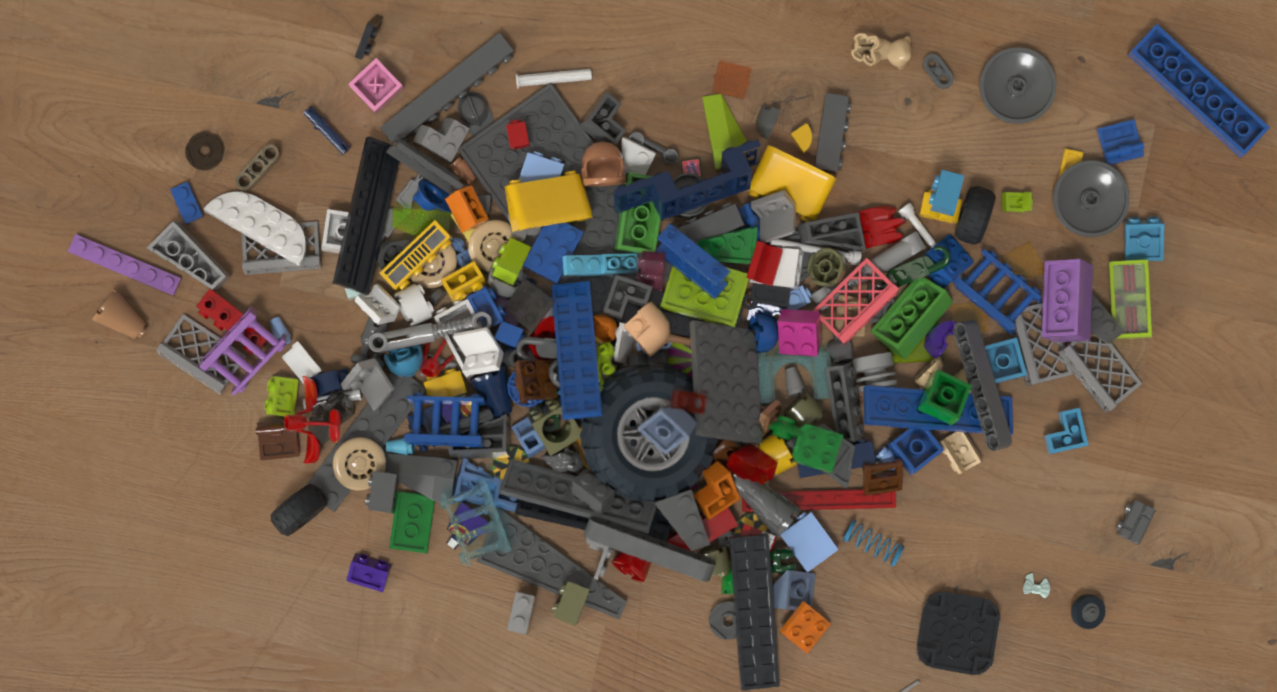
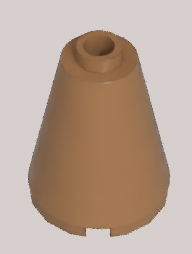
[91,289,147,339]

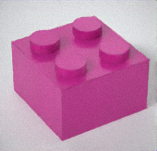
[778,309,821,356]

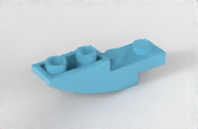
[562,254,638,276]

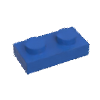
[170,182,204,225]

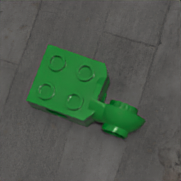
[768,416,843,474]

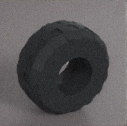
[954,186,996,245]
[271,484,327,536]

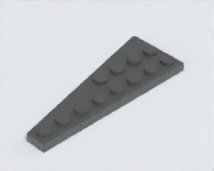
[477,509,627,620]

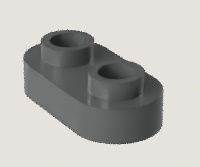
[922,54,954,89]

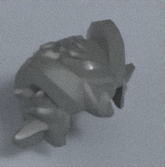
[541,444,582,472]

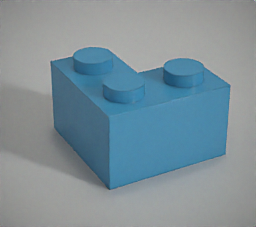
[928,170,964,216]
[1044,408,1088,455]

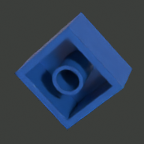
[887,428,944,475]

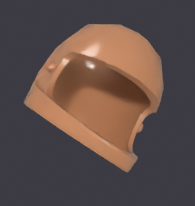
[581,141,627,187]

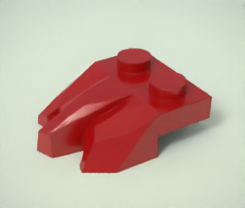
[854,205,907,249]

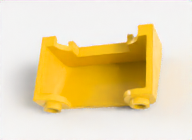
[747,145,836,223]
[504,171,593,232]

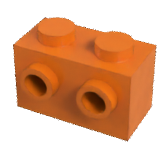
[445,185,489,233]

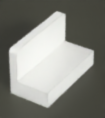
[282,341,323,384]

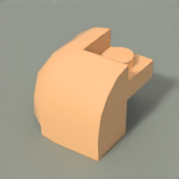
[623,302,671,358]

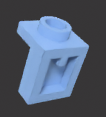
[786,285,812,310]

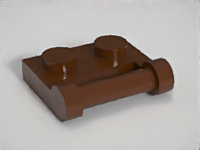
[862,458,903,496]

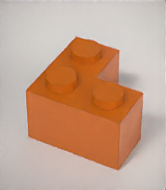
[693,461,740,520]

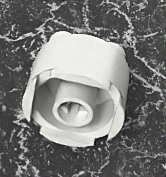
[394,284,434,327]

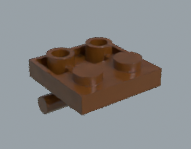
[514,360,558,404]
[256,419,299,461]

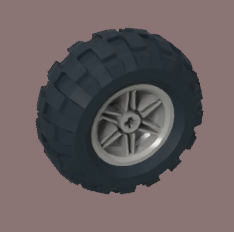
[580,363,718,502]

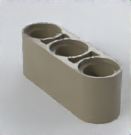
[235,144,281,192]

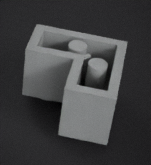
[412,117,469,162]

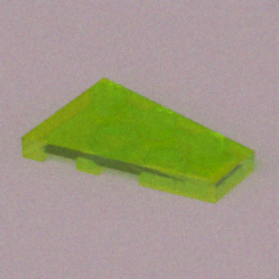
[392,208,450,237]

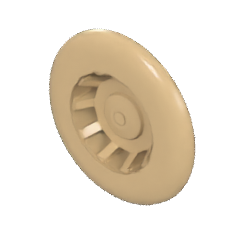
[468,220,516,272]
[411,245,457,288]
[333,437,386,491]

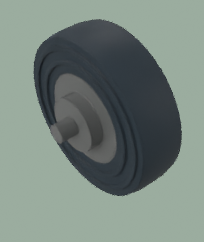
[1071,594,1105,629]

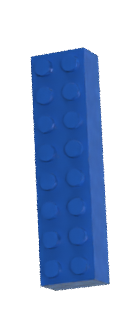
[1128,24,1270,158]

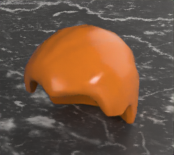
[593,314,618,343]

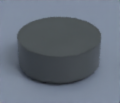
[429,287,447,306]

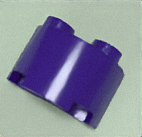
[924,321,957,358]

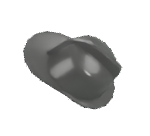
[458,92,494,136]
[377,239,412,270]

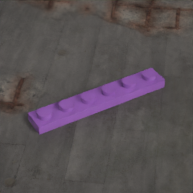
[68,234,182,296]

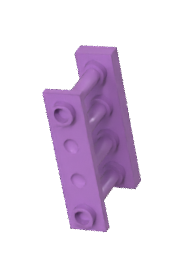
[199,306,286,396]

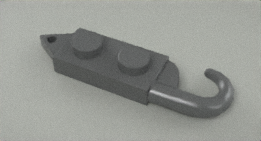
[516,337,558,359]

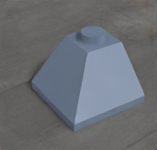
[637,408,697,455]
[772,570,816,610]

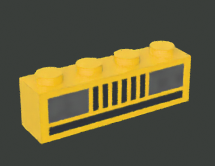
[380,220,453,291]

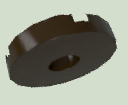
[185,132,224,171]

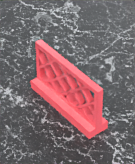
[813,258,899,346]

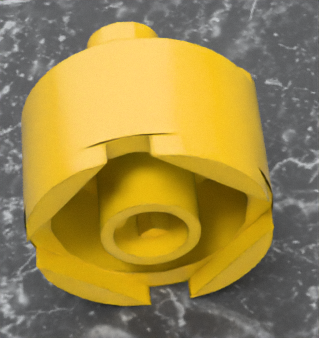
[757,434,797,476]

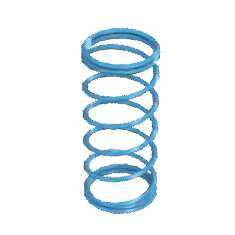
[842,519,904,567]

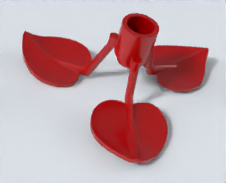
[284,376,341,464]

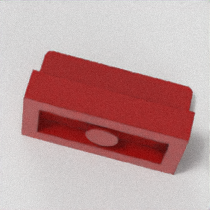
[746,241,783,286]

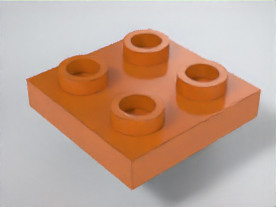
[779,601,831,654]

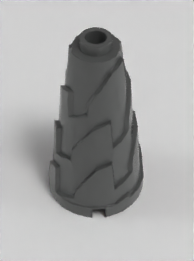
[732,474,802,537]

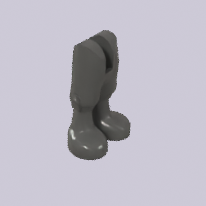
[350,316,389,369]

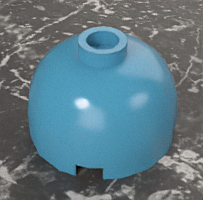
[384,345,424,377]

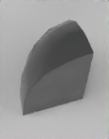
[756,105,780,140]

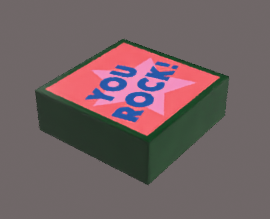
[681,158,702,178]

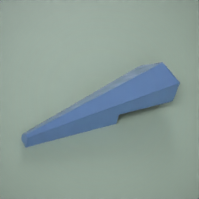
[452,458,518,512]

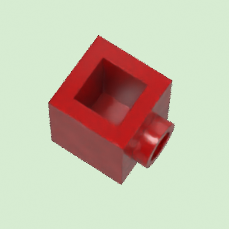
[506,120,530,150]

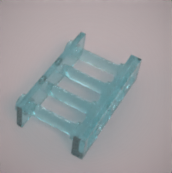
[439,478,512,567]

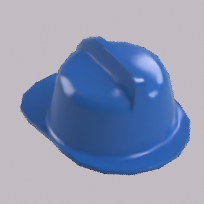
[413,179,451,212]

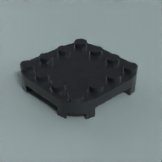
[916,592,1000,675]

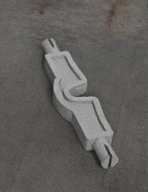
[381,174,424,243]

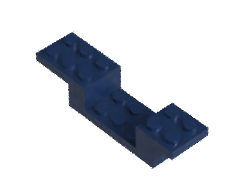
[614,140,761,221]

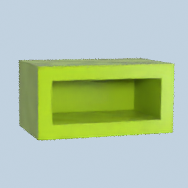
[492,237,531,285]

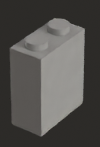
[507,592,536,634]

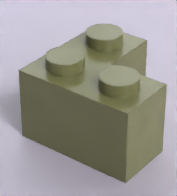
[552,581,590,626]

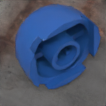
[748,314,779,353]

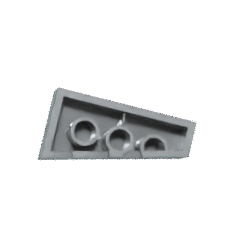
[147,221,231,290]

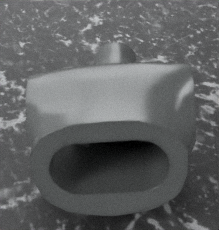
[827,328,854,364]

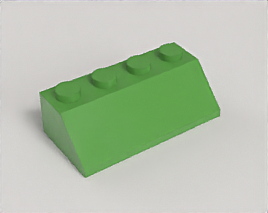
[614,172,660,255]
[870,277,953,360]

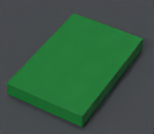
[389,491,435,554]

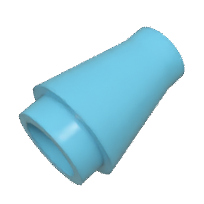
[386,438,415,455]

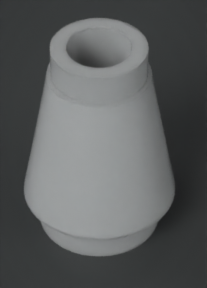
[785,367,805,397]

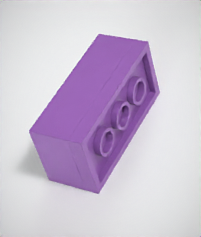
[1042,259,1093,343]

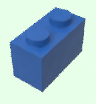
[495,321,526,349]

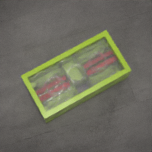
[1109,260,1152,340]

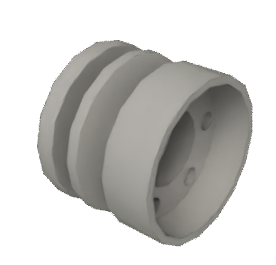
[852,352,898,392]

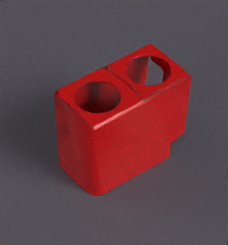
[727,443,778,485]

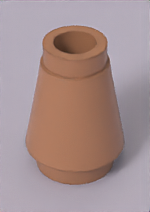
[449,156,477,184]

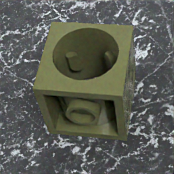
[526,395,581,456]

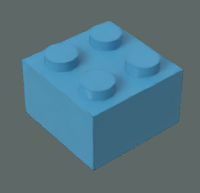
[985,338,1027,384]

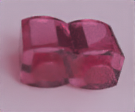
[636,251,665,291]

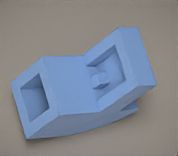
[511,417,546,458]

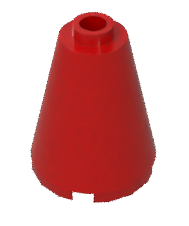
[612,551,651,583]

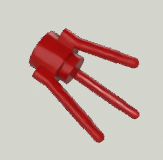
[421,340,455,378]

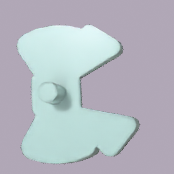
[1023,573,1050,598]

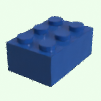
[523,223,584,285]

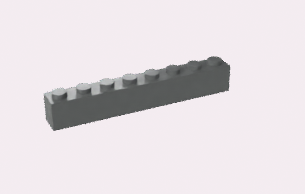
[380,33,514,143]

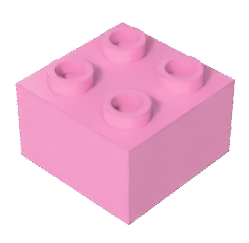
[349,58,404,115]

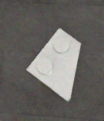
[622,136,656,175]

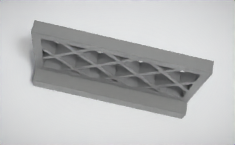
[241,221,321,275]
[1007,303,1073,387]
[156,314,247,395]
[1058,338,1142,413]

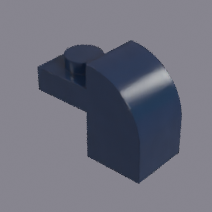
[310,368,349,397]

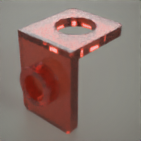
[670,390,707,414]

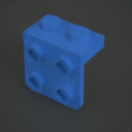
[923,235,974,289]
[467,286,506,327]

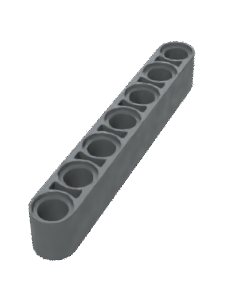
[953,320,1012,451]
[584,516,716,582]

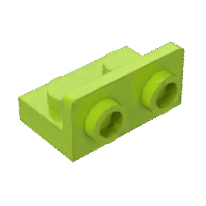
[265,376,299,417]

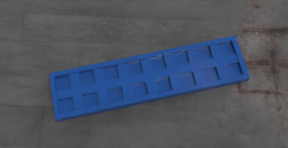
[551,281,602,420]

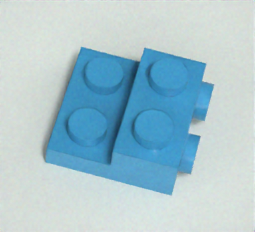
[1123,216,1165,261]

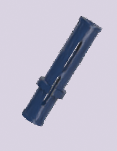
[303,106,351,155]

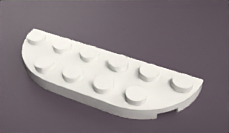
[204,192,306,266]

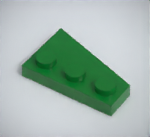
[698,225,758,264]

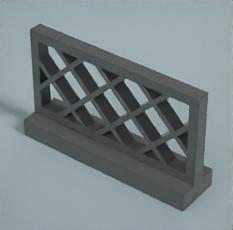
[386,136,463,194]

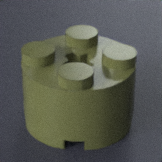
[780,392,823,427]
[696,545,731,582]

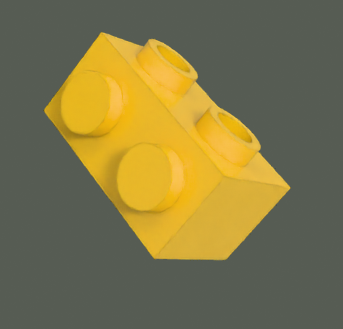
[441,261,486,302]

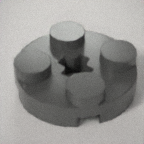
[709,601,736,640]

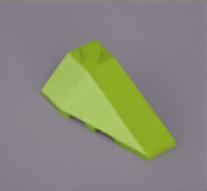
[702,94,747,172]

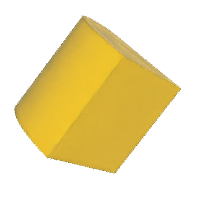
[790,123,812,155]

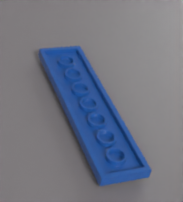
[863,385,1013,435]

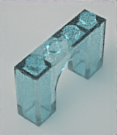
[757,348,831,405]

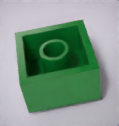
[917,369,972,425]

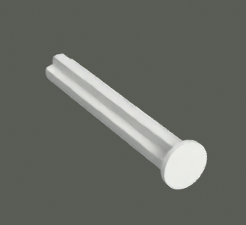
[516,69,592,89]

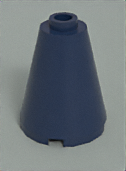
[469,365,512,418]

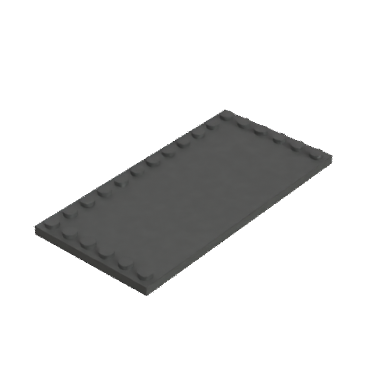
[458,83,672,290]

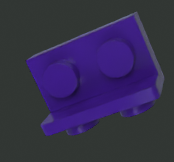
[346,553,392,592]

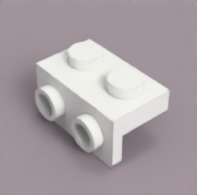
[355,284,401,325]

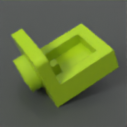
[1002,192,1033,213]

